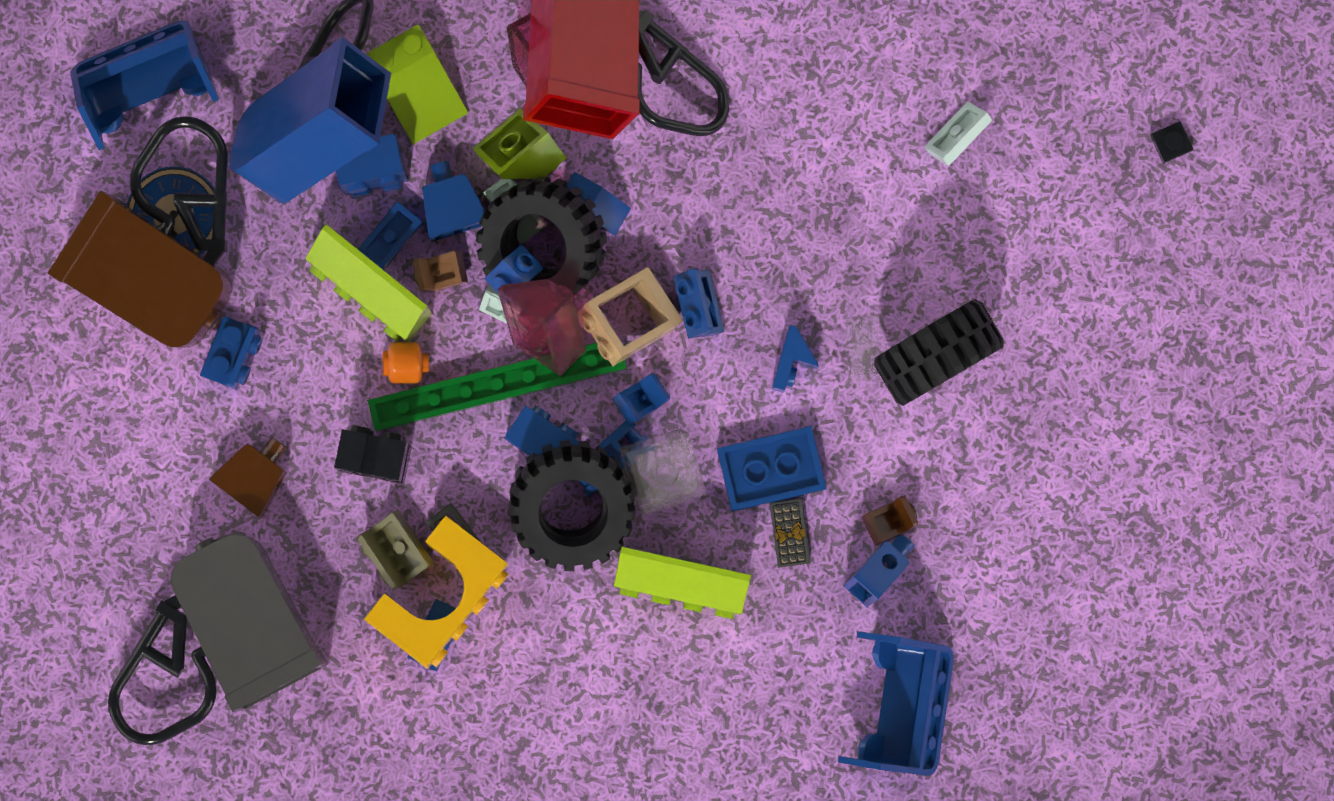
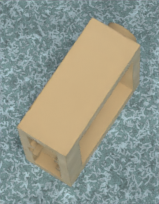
[577,267,683,366]

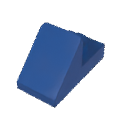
[771,325,819,393]

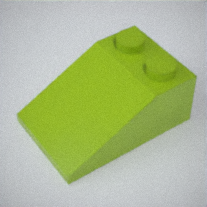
[366,24,468,145]

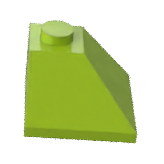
[472,108,567,179]

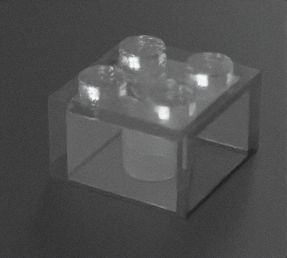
[619,429,706,515]

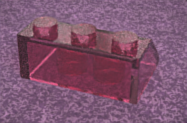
[497,279,586,376]

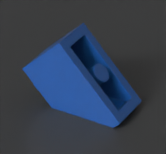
[566,171,631,236]

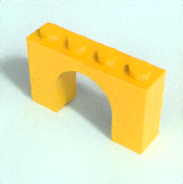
[364,515,509,669]

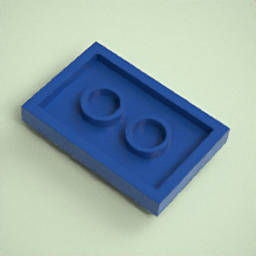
[717,426,827,512]

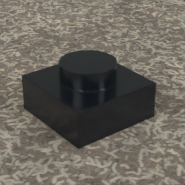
[1150,121,1194,164]

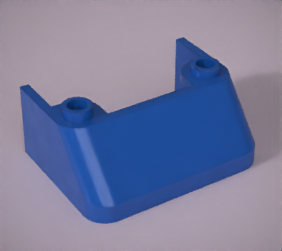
[70,21,219,150]
[838,631,954,776]

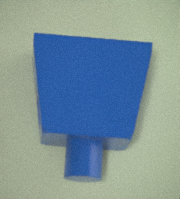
[422,161,485,242]
[843,534,914,607]

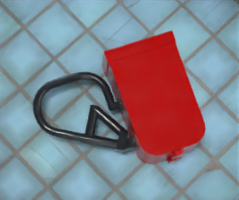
[523,0,729,139]

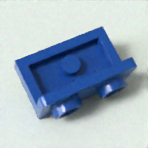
[673,268,725,339]

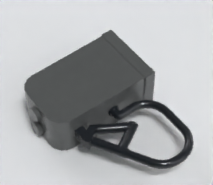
[108,534,328,745]

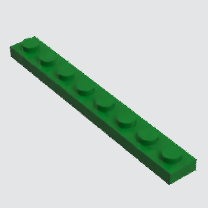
[367,337,627,432]

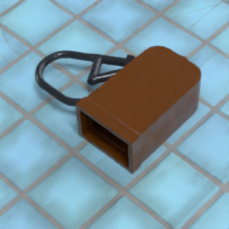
[47,116,232,348]

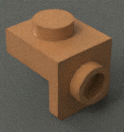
[413,250,468,292]

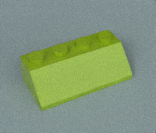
[305,224,432,342]
[614,547,751,620]

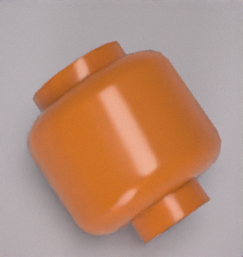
[382,342,429,384]

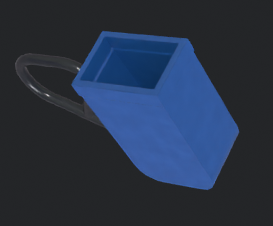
[229,0,391,204]

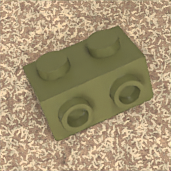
[357,510,434,590]

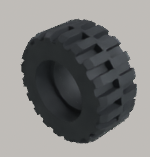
[476,177,607,307]
[874,299,1004,406]
[509,440,636,572]

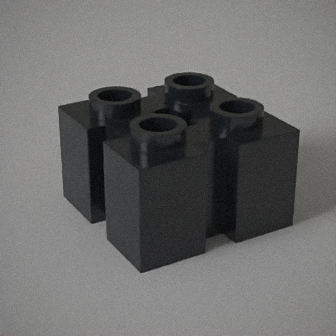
[334,425,412,484]

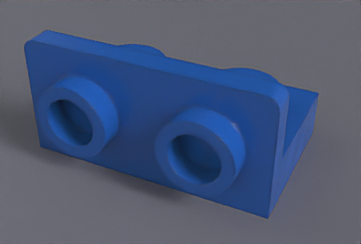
[200,316,263,390]

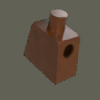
[209,437,287,518]

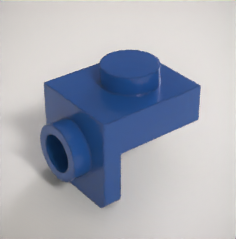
[484,245,543,303]
[612,372,670,426]

